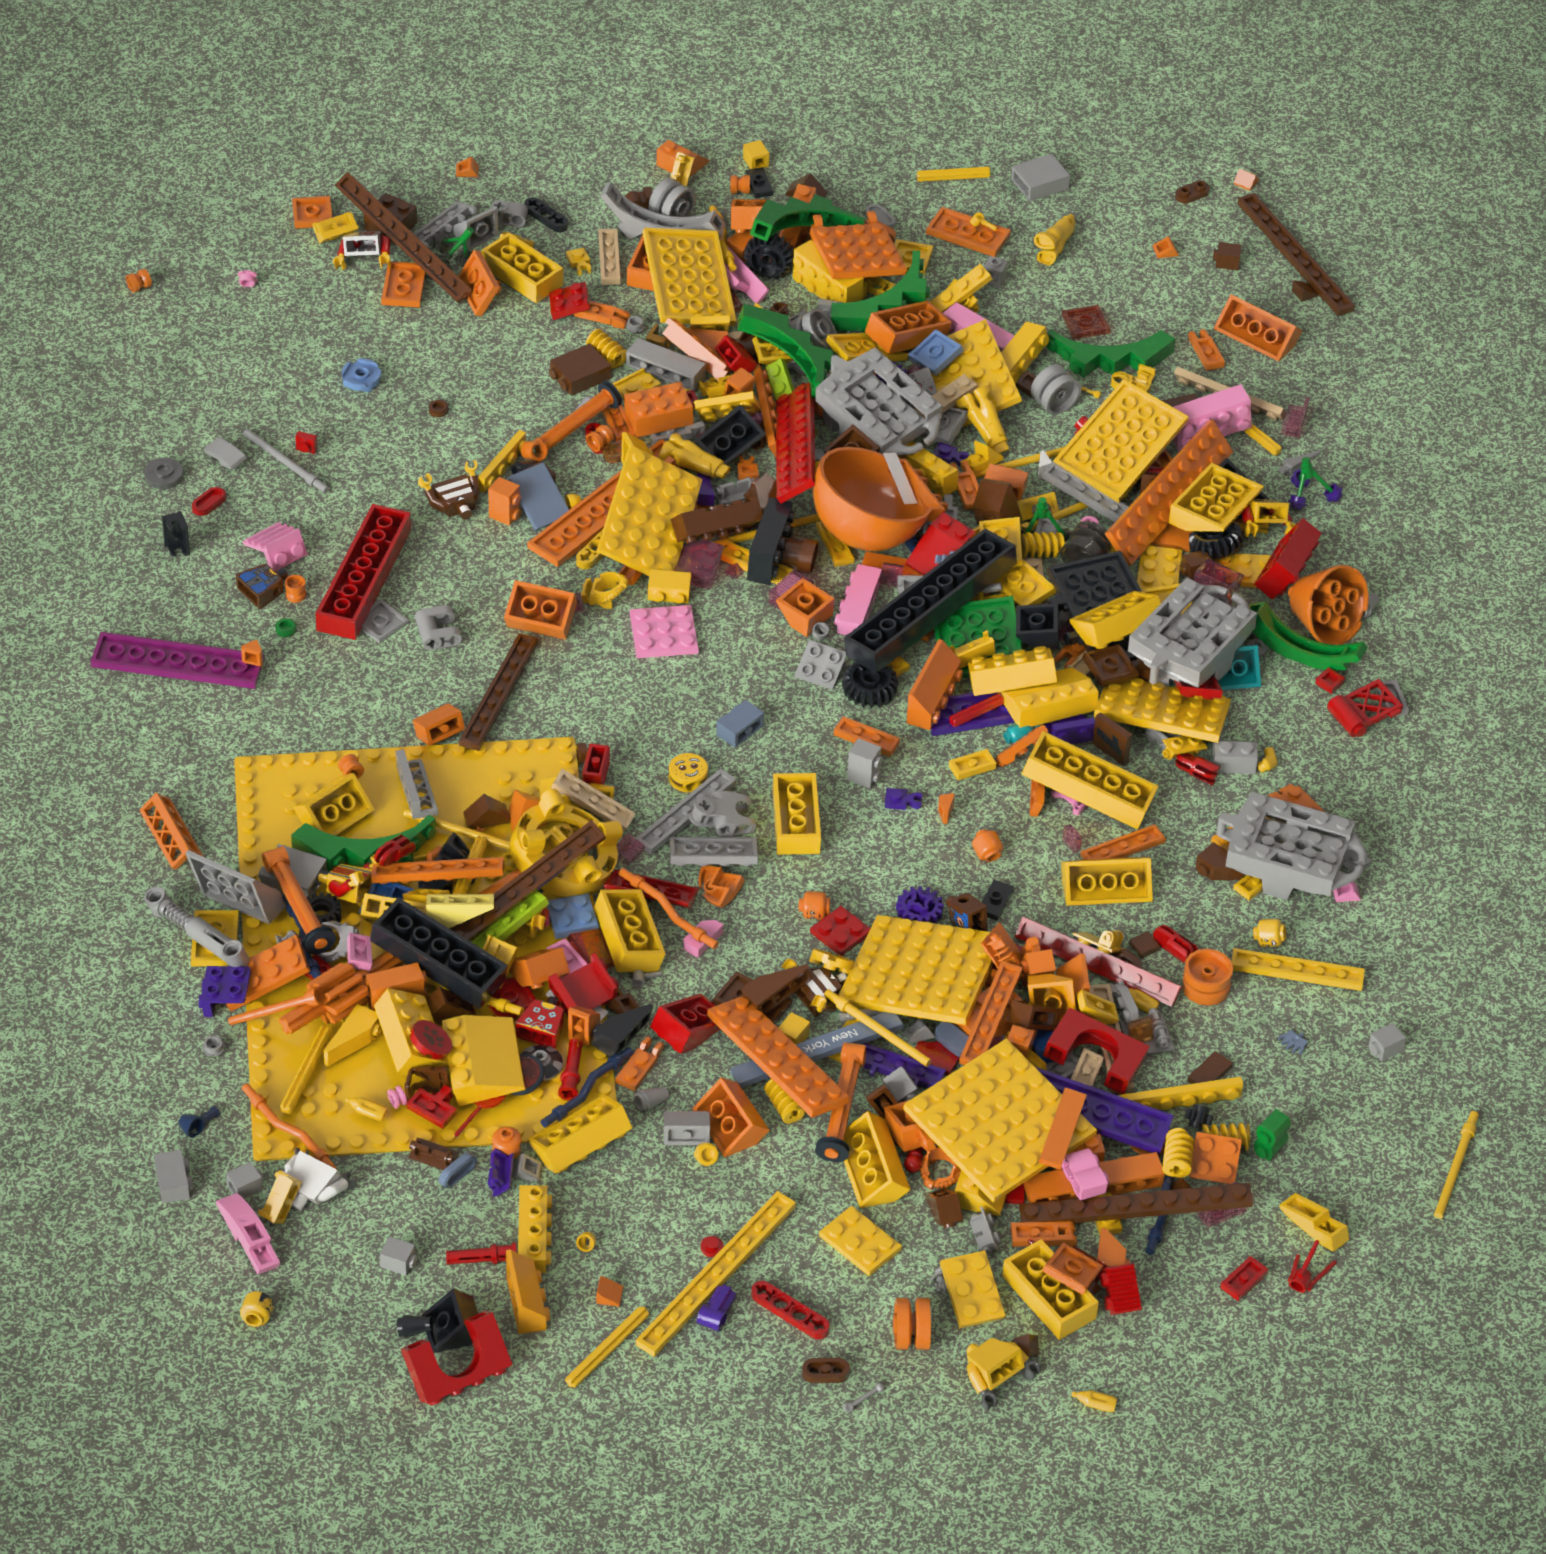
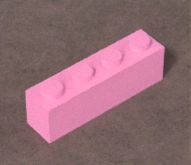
[943,302,1014,352]
[834,564,882,635]

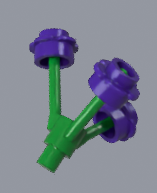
[1288,457,1343,509]

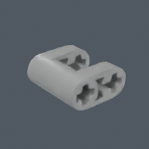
[414,605,462,650]

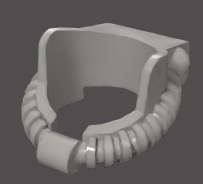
[316,921,359,963]

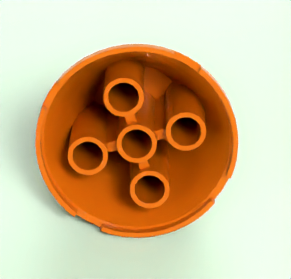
[1288,565,1369,645]

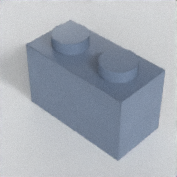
[716,700,764,748]

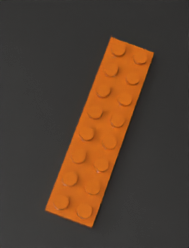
[707,996,850,1118]

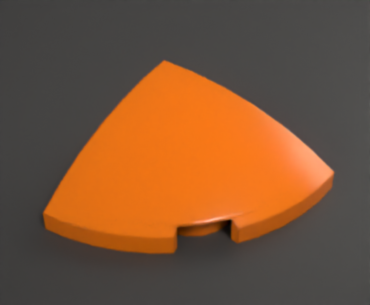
[698,865,745,908]

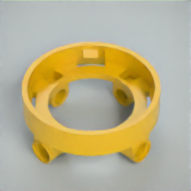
[510,788,623,897]

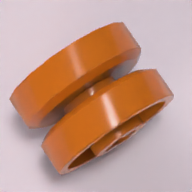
[1182,949,1233,1006]
[893,1297,931,1350]

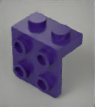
[1043,714,1095,744]
[198,966,251,1017]

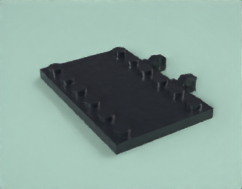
[1046,551,1142,662]

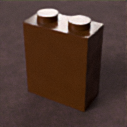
[549,343,611,396]

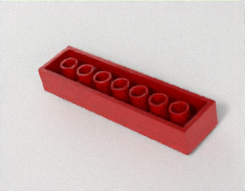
[315,504,411,640]

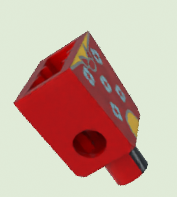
[516,996,564,1049]

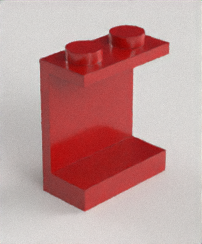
[548,953,619,1016]

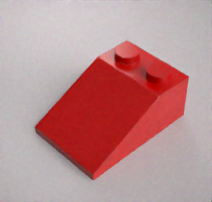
[905,512,976,576]
[650,993,721,1054]

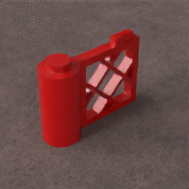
[1327,679,1403,738]

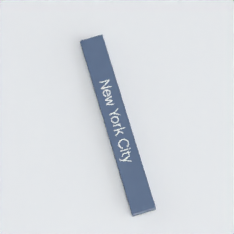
[730,1012,903,1088]

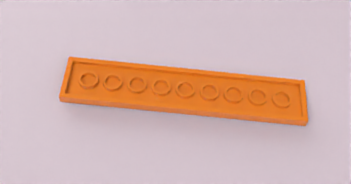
[1105,420,1233,566]
[527,439,684,567]

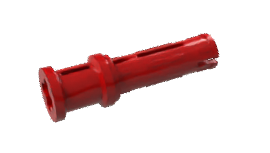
[558,1039,583,1101]
[446,1242,517,1265]

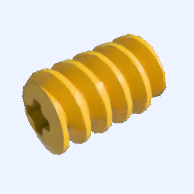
[586,328,627,369]
[1021,532,1065,558]
[764,1079,805,1124]
[1202,1123,1250,1151]
[1162,1128,1195,1178]

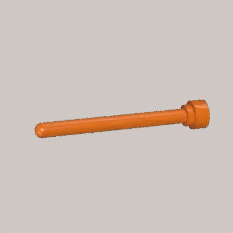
[228,987,324,1025]

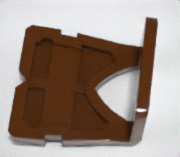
[405,1065,450,1102]

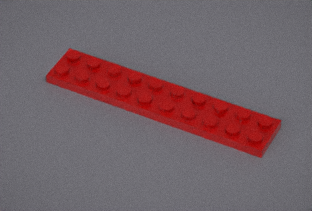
[776,382,816,503]

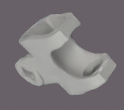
[689,791,757,837]

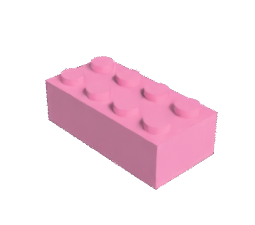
[1172,384,1252,451]

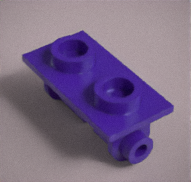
[487,1148,514,1197]

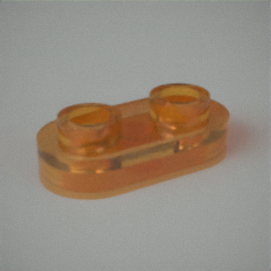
[603,440,622,463]

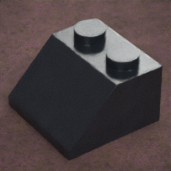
[1016,603,1060,650]
[421,1288,478,1353]

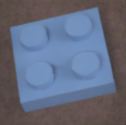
[908,330,964,376]
[546,893,598,939]

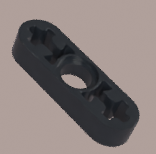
[524,197,568,233]

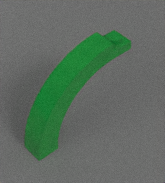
[1249,601,1367,671]

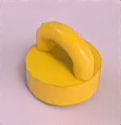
[694,1142,719,1166]

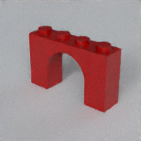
[1043,1007,1150,1094]
[401,1310,513,1406]

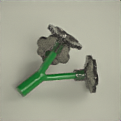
[433,227,474,270]

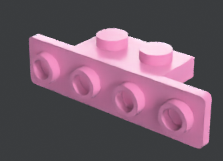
[724,246,769,304]

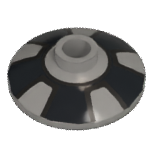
[520,1045,563,1081]

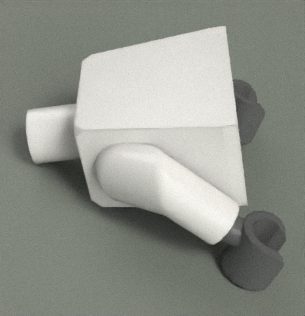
[285,1148,357,1211]

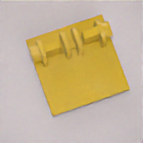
[1073,930,1123,954]

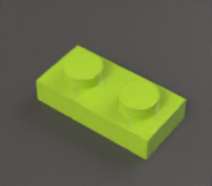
[765,358,795,400]

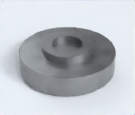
[144,458,183,489]

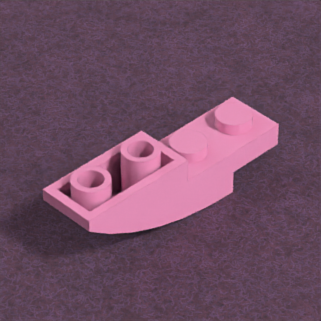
[216,1193,280,1275]

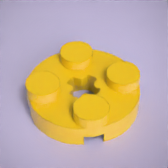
[809,948,854,974]

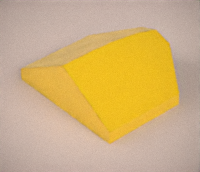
[753,336,793,366]

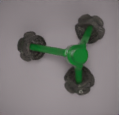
[1021,497,1074,546]

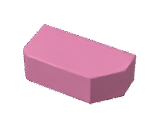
[684,920,724,958]

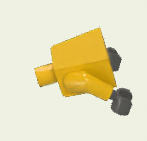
[967,1338,1040,1410]

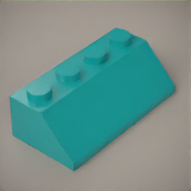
[1213,645,1261,690]

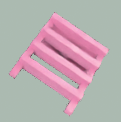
[243,522,308,571]

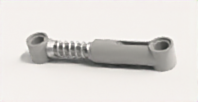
[144,887,249,967]

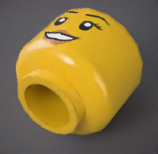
[1253,919,1286,947]

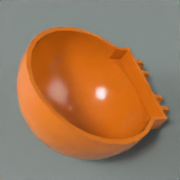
[813,447,948,551]

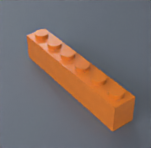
[1024,1152,1165,1203]

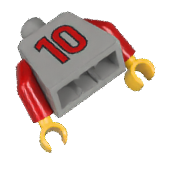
[333,231,392,270]

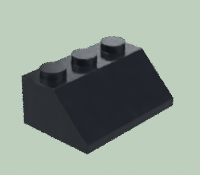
[694,405,766,465]

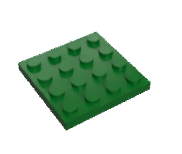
[934,596,1022,678]

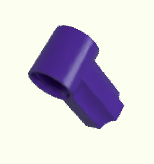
[697,1285,736,1332]

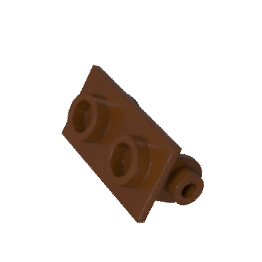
[408,1137,459,1170]

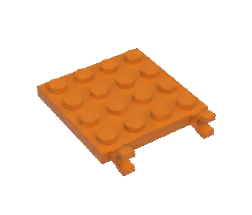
[810,211,907,279]

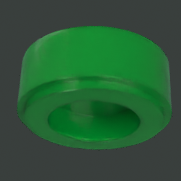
[275,618,296,637]

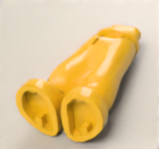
[1034,214,1076,266]
[956,385,1010,454]
[658,433,731,479]

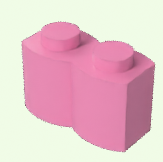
[1062,1148,1109,1200]

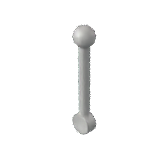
[843,1383,885,1412]

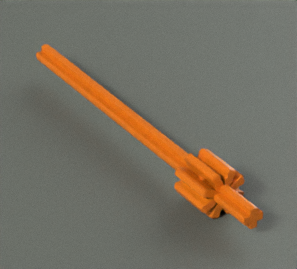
[279,869,521,1034]

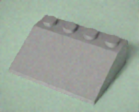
[185,850,285,925]

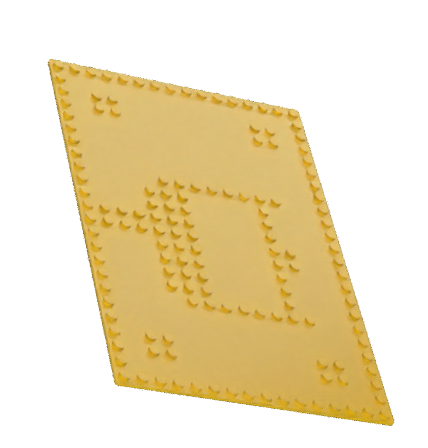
[234,737,617,1161]

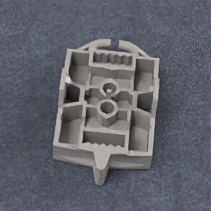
[816,348,942,455]
[1128,577,1257,688]
[1216,792,1367,900]

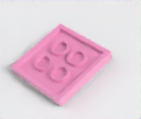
[629,605,699,658]

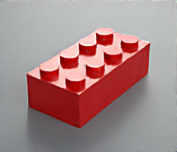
[1254,518,1322,600]

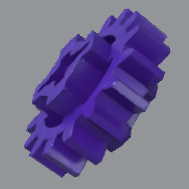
[896,886,944,924]

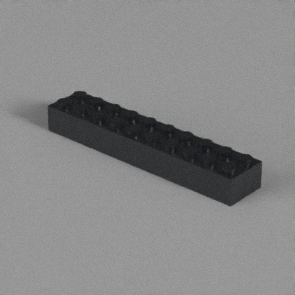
[844,528,1017,673]

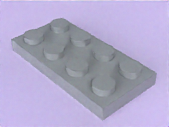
[670,837,758,866]

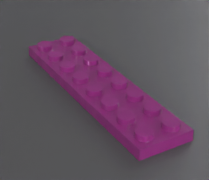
[90,632,265,689]

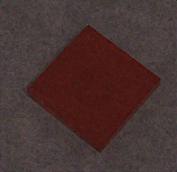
[1061,305,1110,340]
[567,928,615,968]

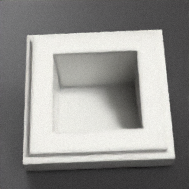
[1038,450,1052,480]

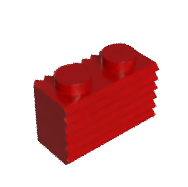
[715,335,757,373]
[582,743,610,785]
[1100,1263,1142,1315]

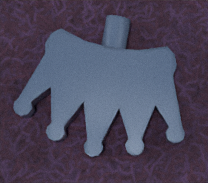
[1278,1030,1308,1054]

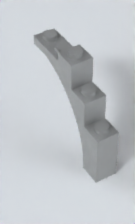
[600,182,726,239]

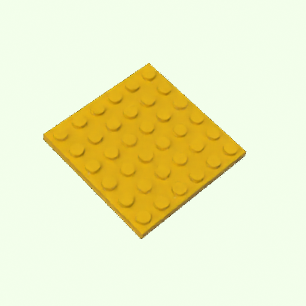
[839,915,994,1025]
[903,1038,1097,1203]

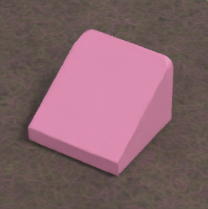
[1333,881,1361,902]

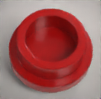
[700,1236,724,1257]

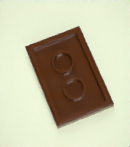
[712,971,793,1024]

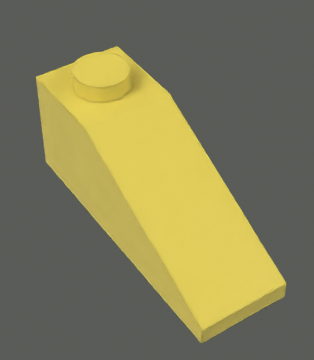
[427,894,494,928]

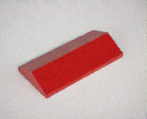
[604,869,699,909]

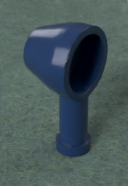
[178,1106,220,1138]

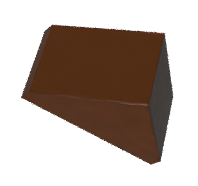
[785,172,827,198]
[463,794,510,829]

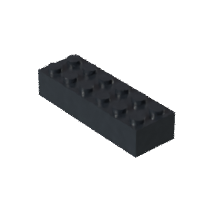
[370,897,508,1009]

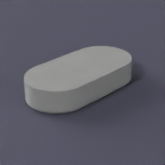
[865,204,896,229]

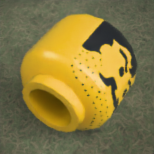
[240,1291,274,1327]

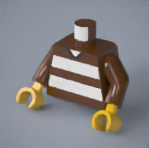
[418,460,480,520]
[781,958,847,1017]

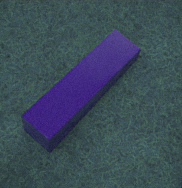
[697,473,715,506]

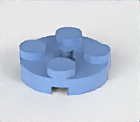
[342,358,381,392]

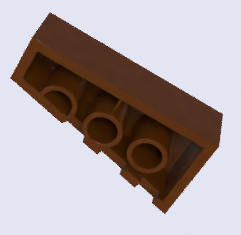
[670,496,763,544]

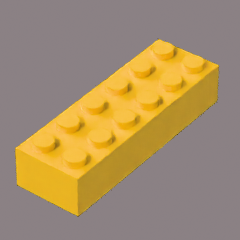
[1022,731,1158,830]

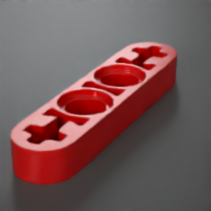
[751,1281,829,1339]

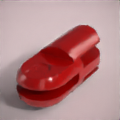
[1175,753,1221,786]
[374,834,416,867]
[1153,925,1199,963]

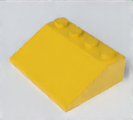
[1169,463,1264,532]
[997,667,1099,728]
[442,1015,525,1106]

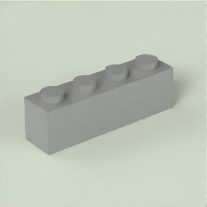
[626,338,706,391]

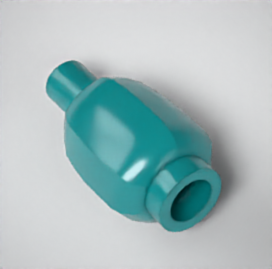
[1003,723,1041,744]

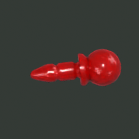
[904,1147,923,1173]

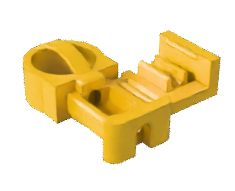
[1111,364,1156,393]
[699,375,732,398]

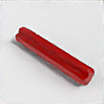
[949,693,1004,727]

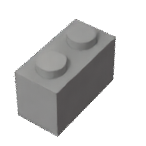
[847,738,883,789]
[154,1150,193,1203]

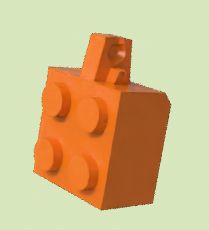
[884,1100,936,1152]

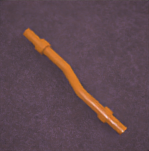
[619,868,719,949]
[242,1083,338,1170]

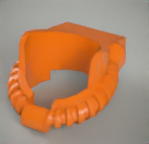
[920,1145,961,1190]

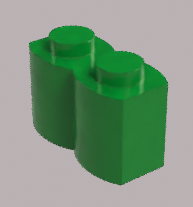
[1254,1109,1291,1161]

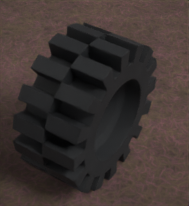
[306,892,342,924]

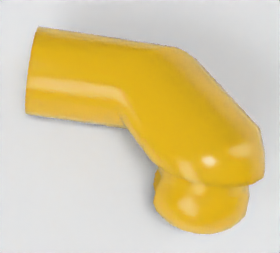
[1257,747,1277,772]

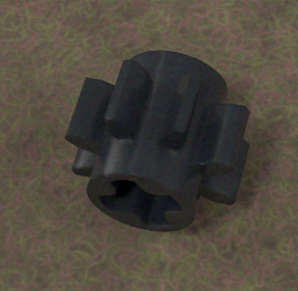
[1184,1104,1214,1129]

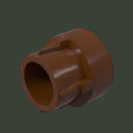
[782,536,819,574]

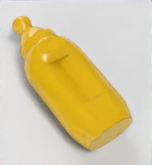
[1129,988,1159,1014]
[345,1097,388,1121]
[1072,1390,1117,1412]

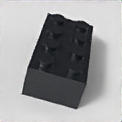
[747,497,795,585]

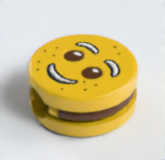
[668,753,708,792]

